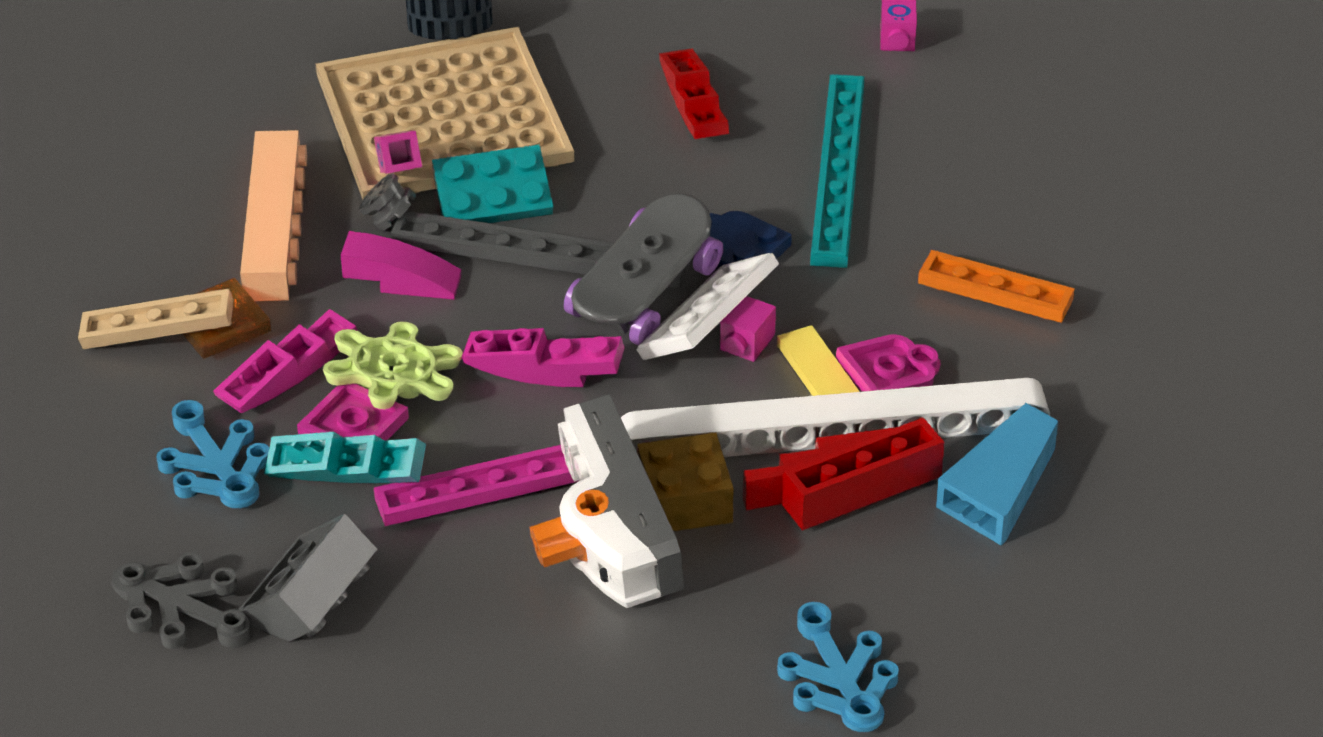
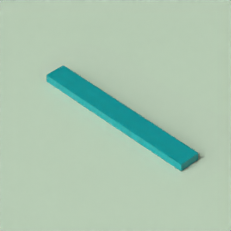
[810,74,865,268]

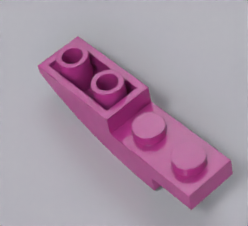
[462,328,624,387]

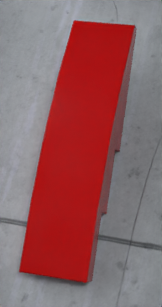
[659,48,729,139]
[743,427,894,511]

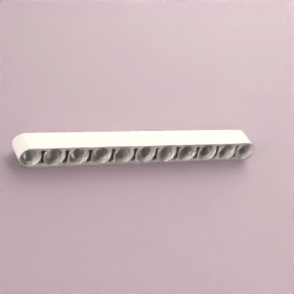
[621,378,1050,457]

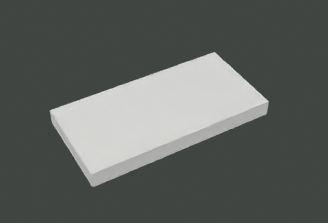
[636,253,779,360]

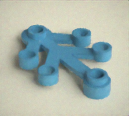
[156,400,269,508]
[777,602,899,732]

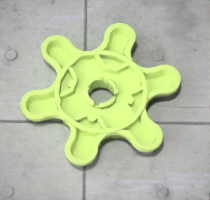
[323,322,463,409]

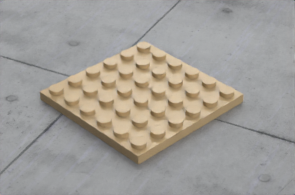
[316,27,575,199]

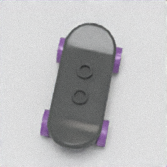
[564,194,723,346]

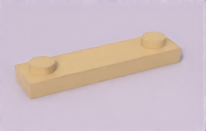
[78,289,234,349]

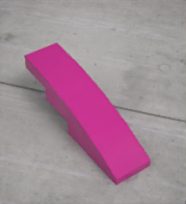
[213,309,358,414]

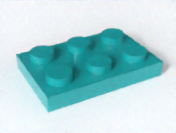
[432,144,553,223]

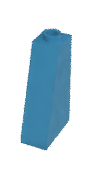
[936,403,1058,545]

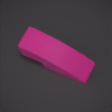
[341,231,462,300]

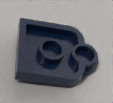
[710,211,792,270]

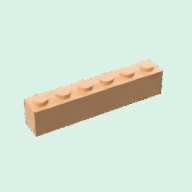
[240,130,307,302]

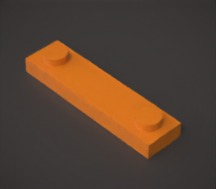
[918,250,1075,323]

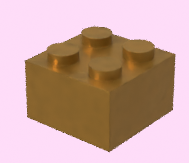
[637,432,734,531]

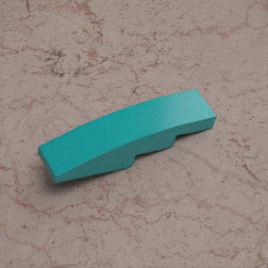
[264,432,426,483]

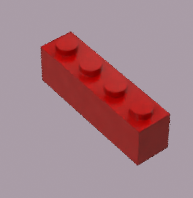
[782,417,945,531]

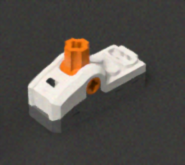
[529,394,685,608]

